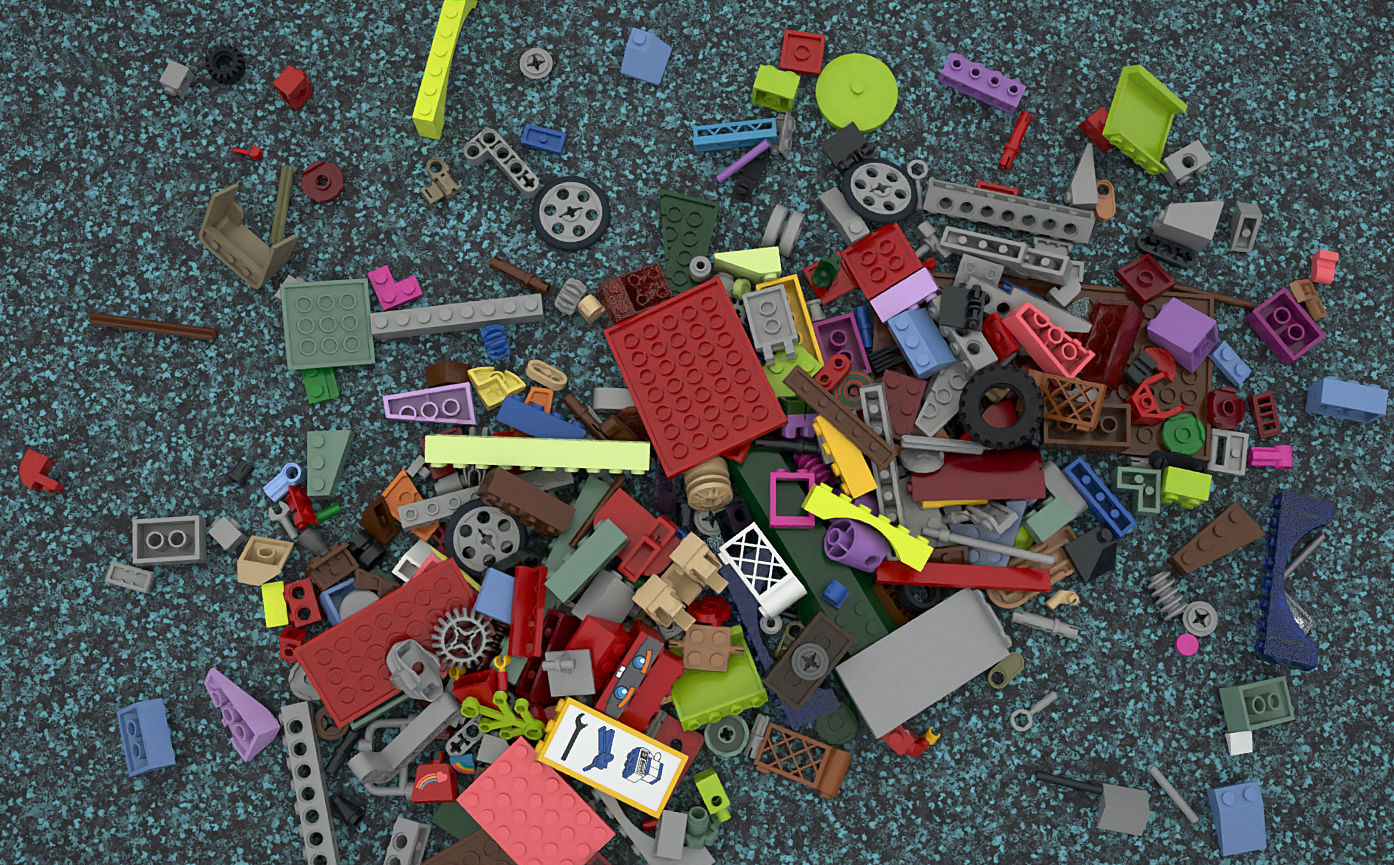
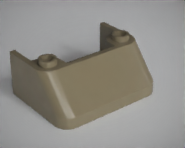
[199,183,298,289]

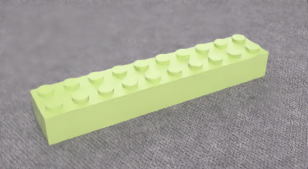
[425,434,650,474]

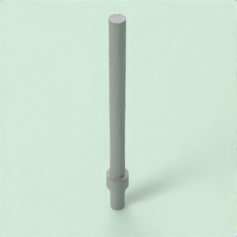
[922,527,1055,565]

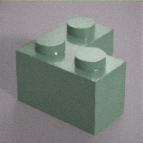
[1111,466,1161,517]
[1022,495,1076,545]

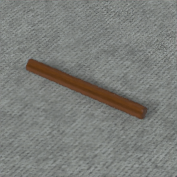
[89,313,217,341]

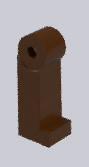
[600,414,656,464]

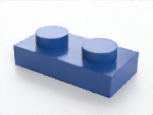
[520,123,567,156]

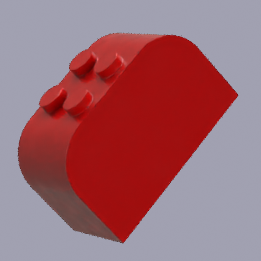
[593,487,681,580]

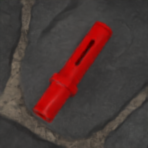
[998,111,1033,171]

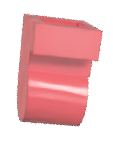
[1311,249,1339,285]

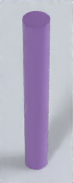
[716,139,771,183]

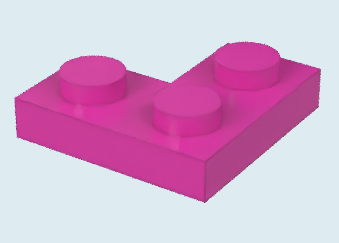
[367,265,424,312]

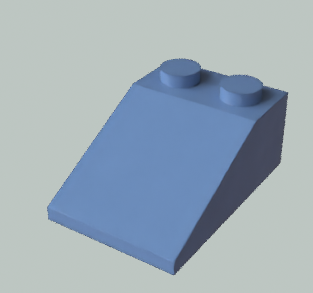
[1206,781,1267,856]

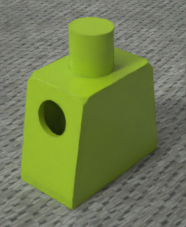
[692,767,731,823]

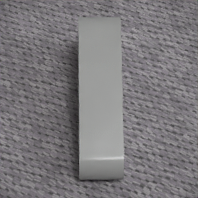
[463,128,540,198]

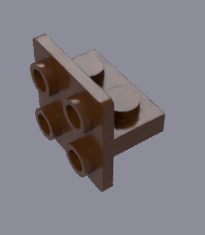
[304,542,360,592]

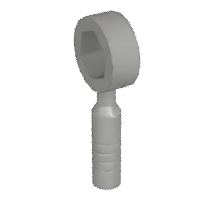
[906,160,928,211]
[1009,691,1058,731]

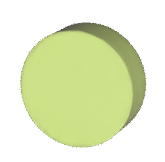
[733,278,751,300]

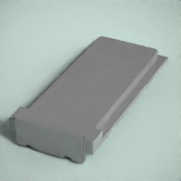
[834,588,1012,739]

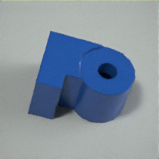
[820,579,850,610]

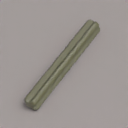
[270,165,294,245]

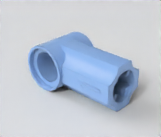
[263,463,307,503]

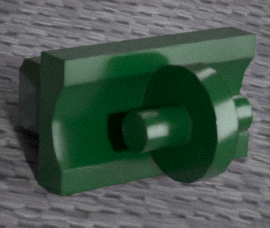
[811,252,842,290]

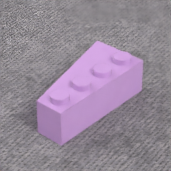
[383,382,478,426]

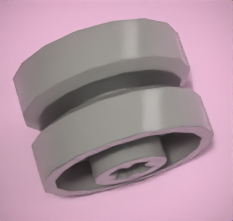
[761,204,805,257]

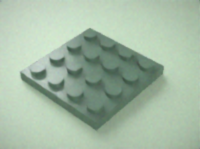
[280,278,375,371]

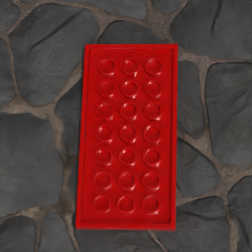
[292,556,497,728]

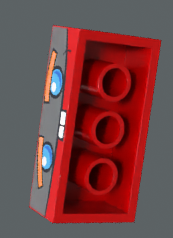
[591,619,665,720]

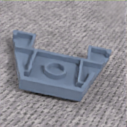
[943,501,1028,567]

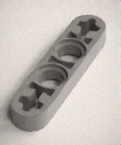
[446,690,516,757]

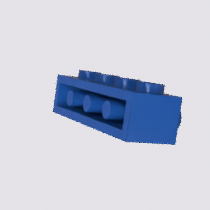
[496,393,587,439]
[1061,456,1137,540]

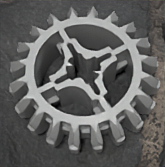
[431,607,493,669]

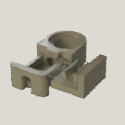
[420,157,461,208]

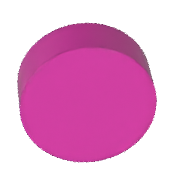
[1175,634,1199,656]

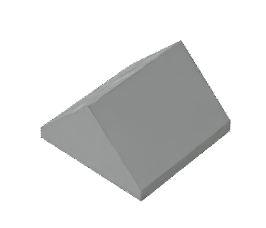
[1096,783,1150,836]

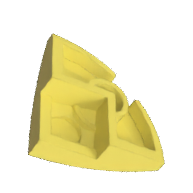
[467,367,526,411]

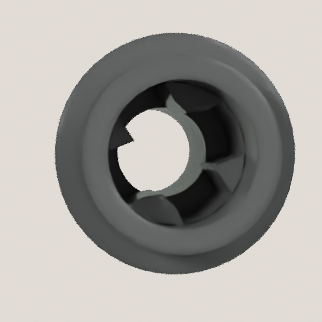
[297,527,329,557]

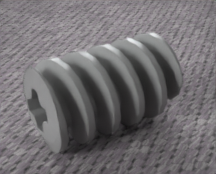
[1145,571,1188,620]

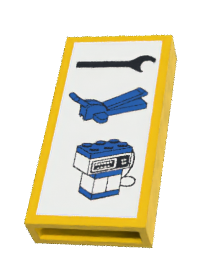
[534,696,689,819]

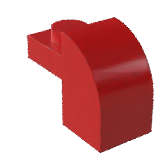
[19,449,66,494]

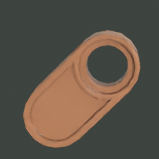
[1093,180,1116,222]

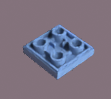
[473,567,514,626]

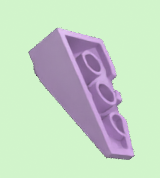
[204,668,281,762]

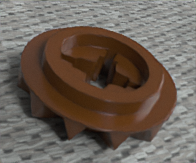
[314,706,350,740]

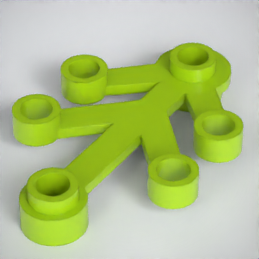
[461,691,546,740]

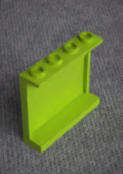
[1102,65,1188,175]
[668,624,768,731]

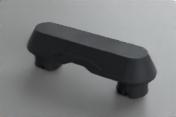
[733,149,770,200]
[1149,450,1208,474]

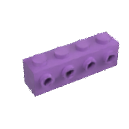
[938,53,1026,115]

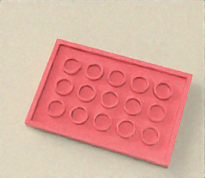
[456,735,616,865]

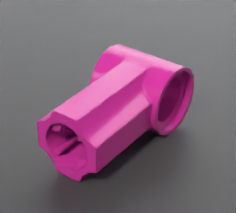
[1247,445,1293,470]

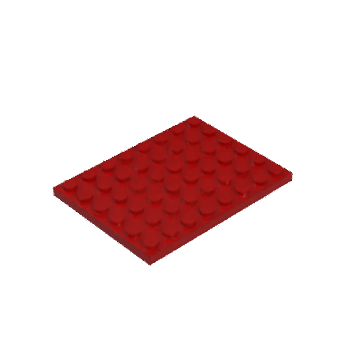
[603,276,789,479]

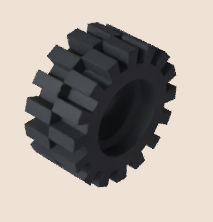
[205,43,246,85]

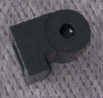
[1122,351,1158,388]

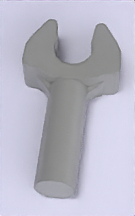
[269,501,299,540]

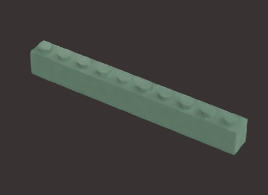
[489,475,611,687]

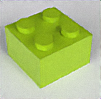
[751,64,800,115]
[1160,466,1212,509]

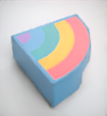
[450,754,477,774]

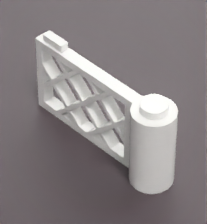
[718,522,807,619]

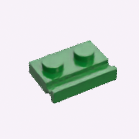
[301,367,341,406]

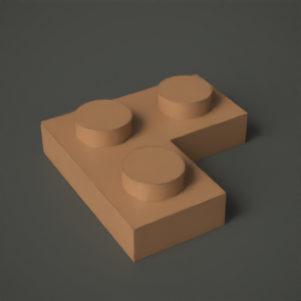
[1289,279,1329,321]

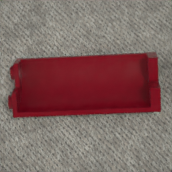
[904,448,1045,501]

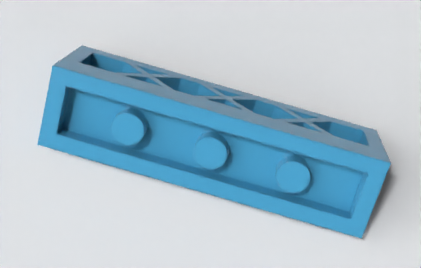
[693,118,778,152]

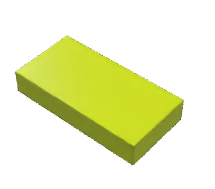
[261,581,290,628]

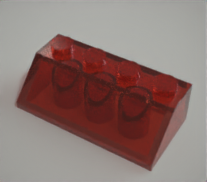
[1076,299,1145,391]

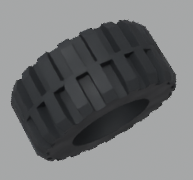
[959,364,1045,450]

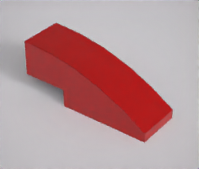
[617,514,680,583]

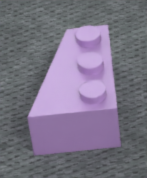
[870,267,942,325]

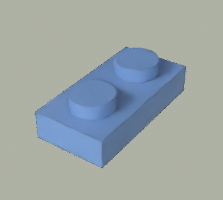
[1208,340,1252,387]

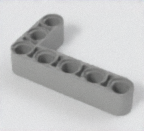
[348,692,461,783]

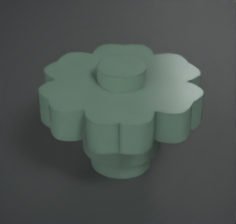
[680,806,719,850]

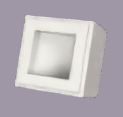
[1225,731,1253,756]

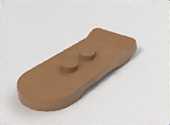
[985,525,1077,609]

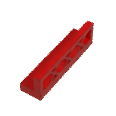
[508,566,548,659]

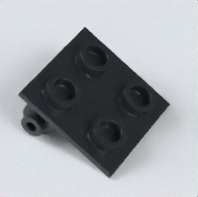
[820,122,877,177]
[938,284,985,332]

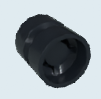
[347,529,387,571]

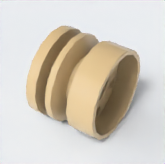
[683,456,733,511]

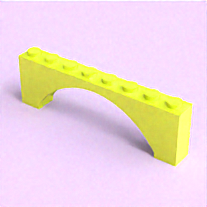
[412,0,477,140]

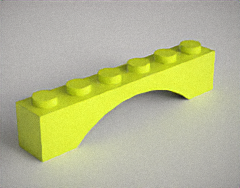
[801,482,934,572]

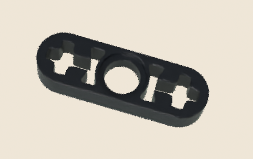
[1135,233,1196,270]

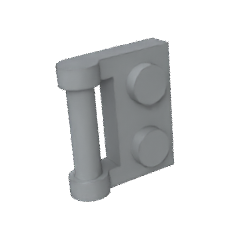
[1207,428,1249,477]

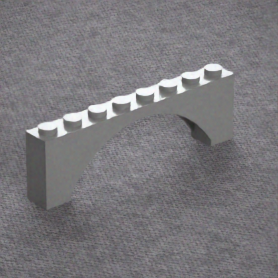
[591,715,716,865]

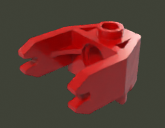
[1122,371,1186,425]

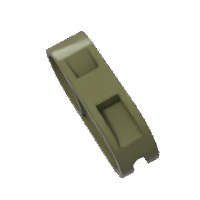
[986,652,1024,689]

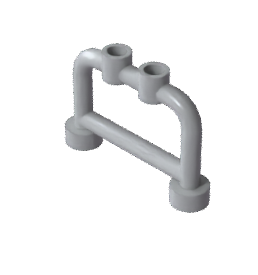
[359,714,419,800]

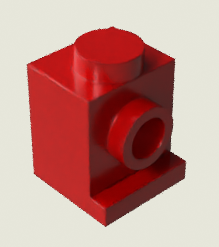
[279,626,308,664]

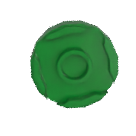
[1161,413,1205,455]

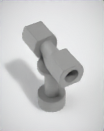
[915,220,953,262]

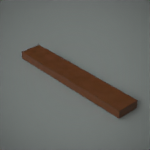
[782,364,898,470]

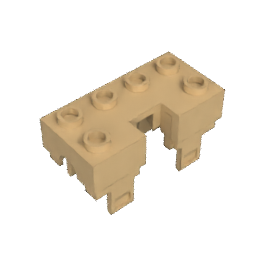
[632,532,729,631]

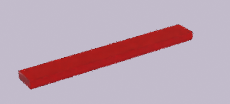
[875,560,1051,592]

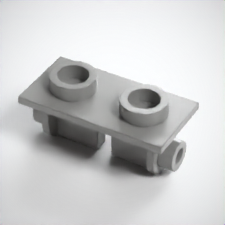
[769,111,796,158]

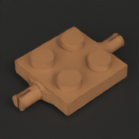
[668,623,744,672]

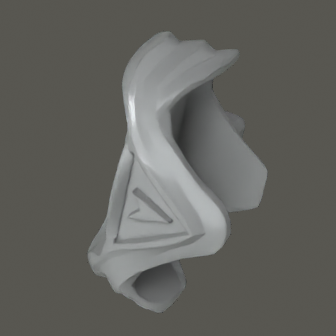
[386,639,443,702]

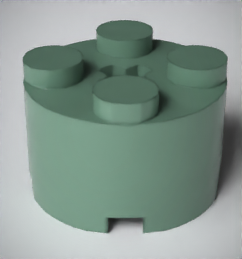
[704,715,749,757]

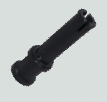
[754,436,821,458]

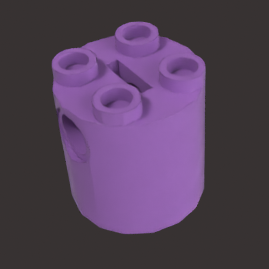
[824,517,889,573]

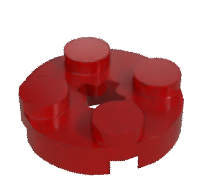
[687,596,731,627]

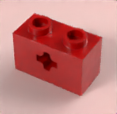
[273,65,314,111]

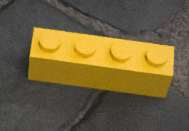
[812,416,878,499]

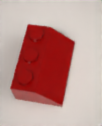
[563,615,632,692]

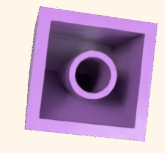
[1147,297,1219,373]

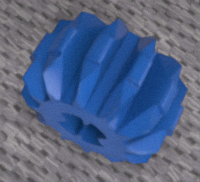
[480,323,510,361]

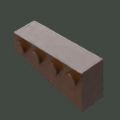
[1166,502,1266,576]

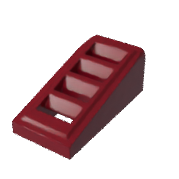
[1247,391,1281,439]

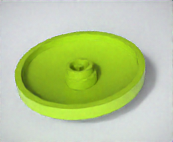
[815,53,898,134]

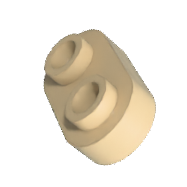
[526,360,567,391]

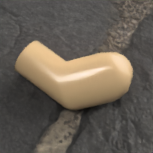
[1045,590,1079,611]

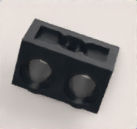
[714,502,761,555]

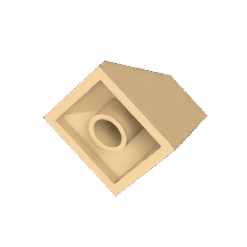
[237,535,294,586]

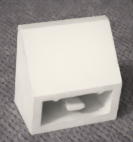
[392,539,442,583]

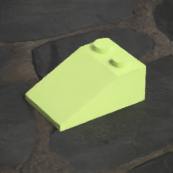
[713,246,781,285]

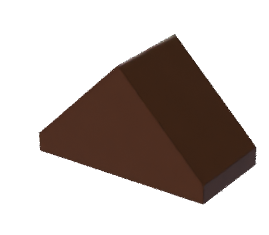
[427,361,471,389]
[359,495,398,544]

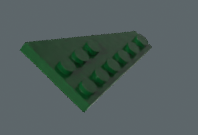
[659,189,720,300]

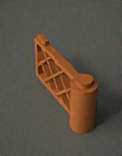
[1014,369,1107,432]
[753,722,853,800]

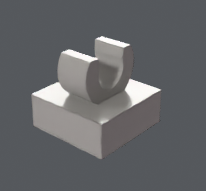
[406,455,431,479]

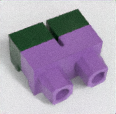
[778,396,820,438]

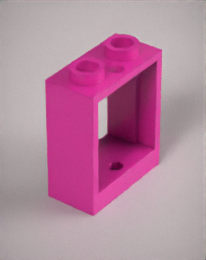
[769,469,815,529]

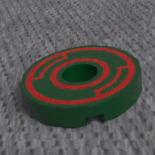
[832,370,874,413]

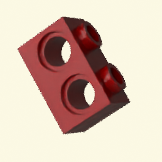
[283,577,326,629]

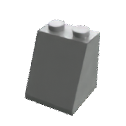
[1151,201,1224,253]

